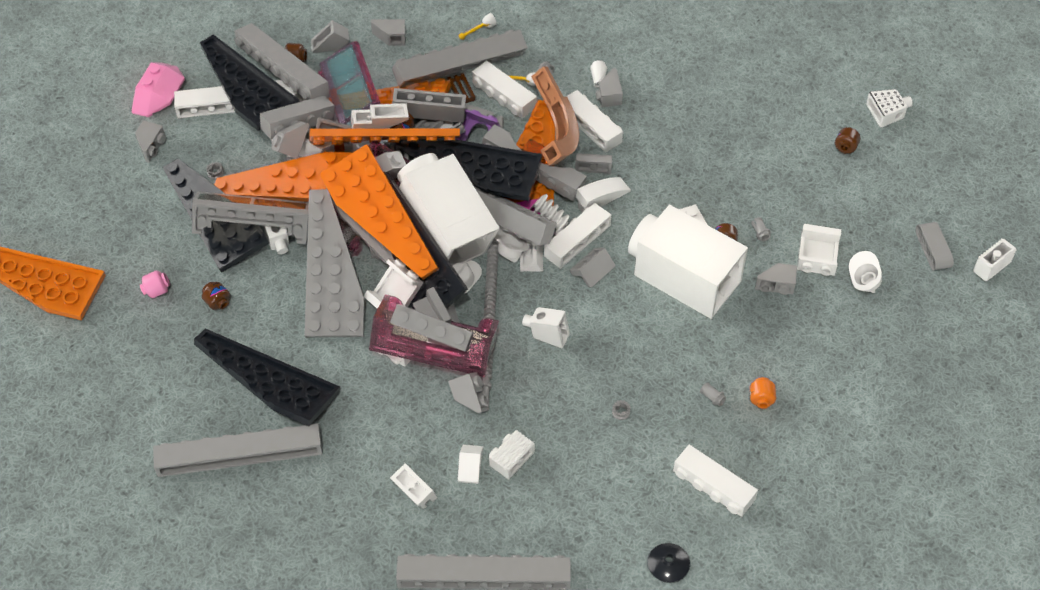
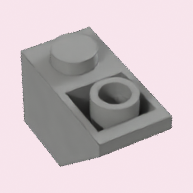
[371,19,406,46]
[135,120,166,163]
[755,263,797,295]
[448,372,489,413]

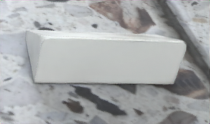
[520,239,543,271]

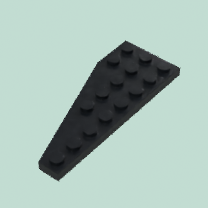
[200,34,300,131]
[396,138,542,201]
[163,158,270,272]
[384,171,468,310]
[194,328,340,426]

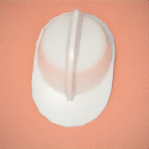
[494,226,530,263]
[849,251,882,293]
[452,260,482,294]

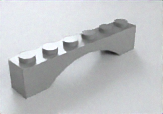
[482,124,587,201]

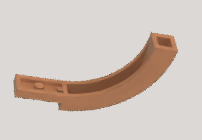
[531,66,579,166]

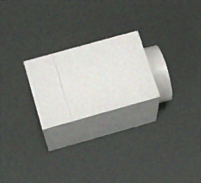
[397,153,500,265]
[628,204,748,319]

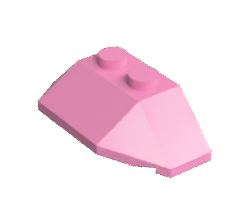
[132,63,185,117]

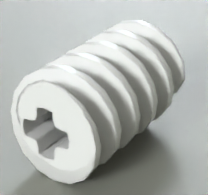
[530,194,569,235]

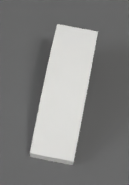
[351,103,409,129]
[576,177,631,209]

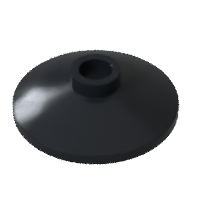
[647,543,690,583]

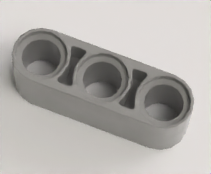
[916,222,954,271]

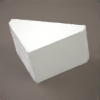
[458,445,483,484]

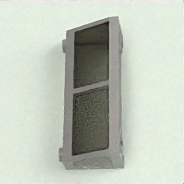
[192,191,309,244]

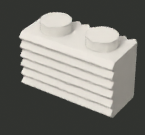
[973,239,1016,281]
[489,430,535,480]

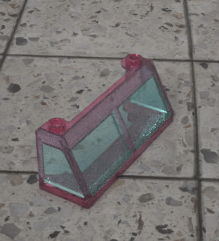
[318,41,380,126]

